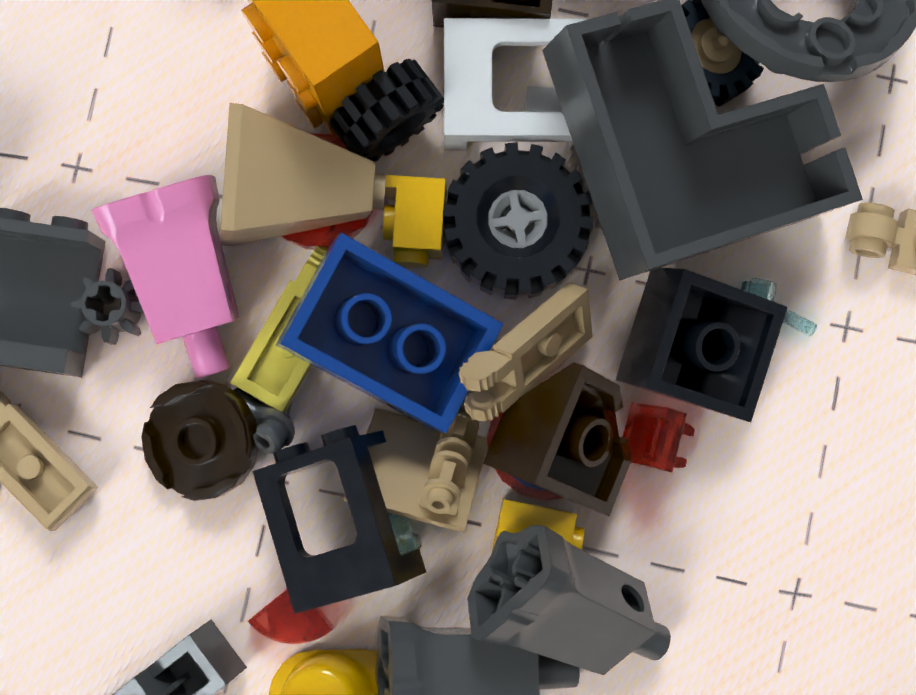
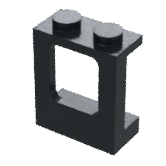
[252,425,426,614]

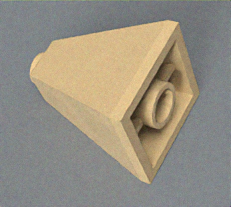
[220,103,386,246]

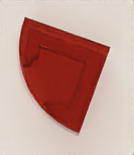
[248,589,335,644]

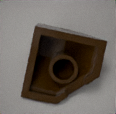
[483,362,632,516]

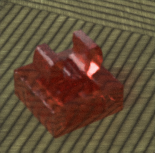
[622,402,695,473]

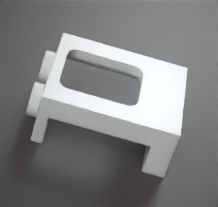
[444,18,587,151]

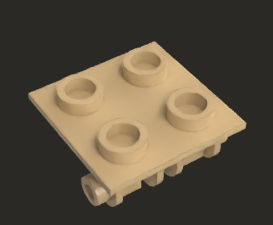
[343,407,489,533]

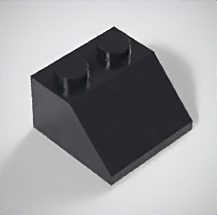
[615,268,788,423]

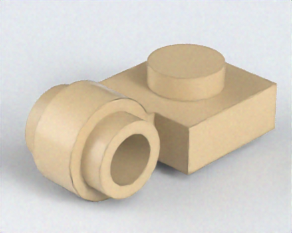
[845,202,916,275]

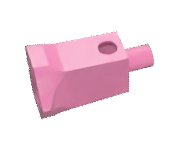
[91,175,240,379]

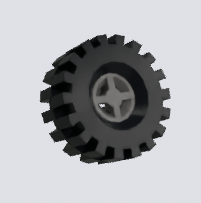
[443,142,594,300]

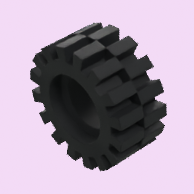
[330,59,444,162]

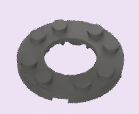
[701,0,916,82]

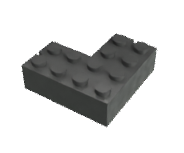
[542,0,863,281]

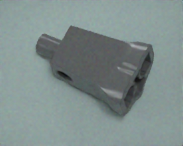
[467,525,671,675]
[375,616,580,695]

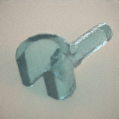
[741,278,817,337]

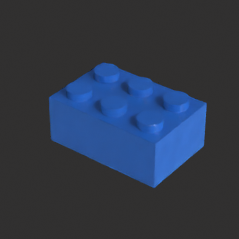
[276,233,504,433]

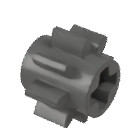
[71,268,144,345]

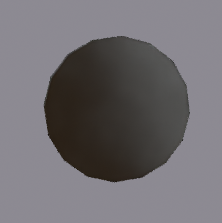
[141,379,259,501]

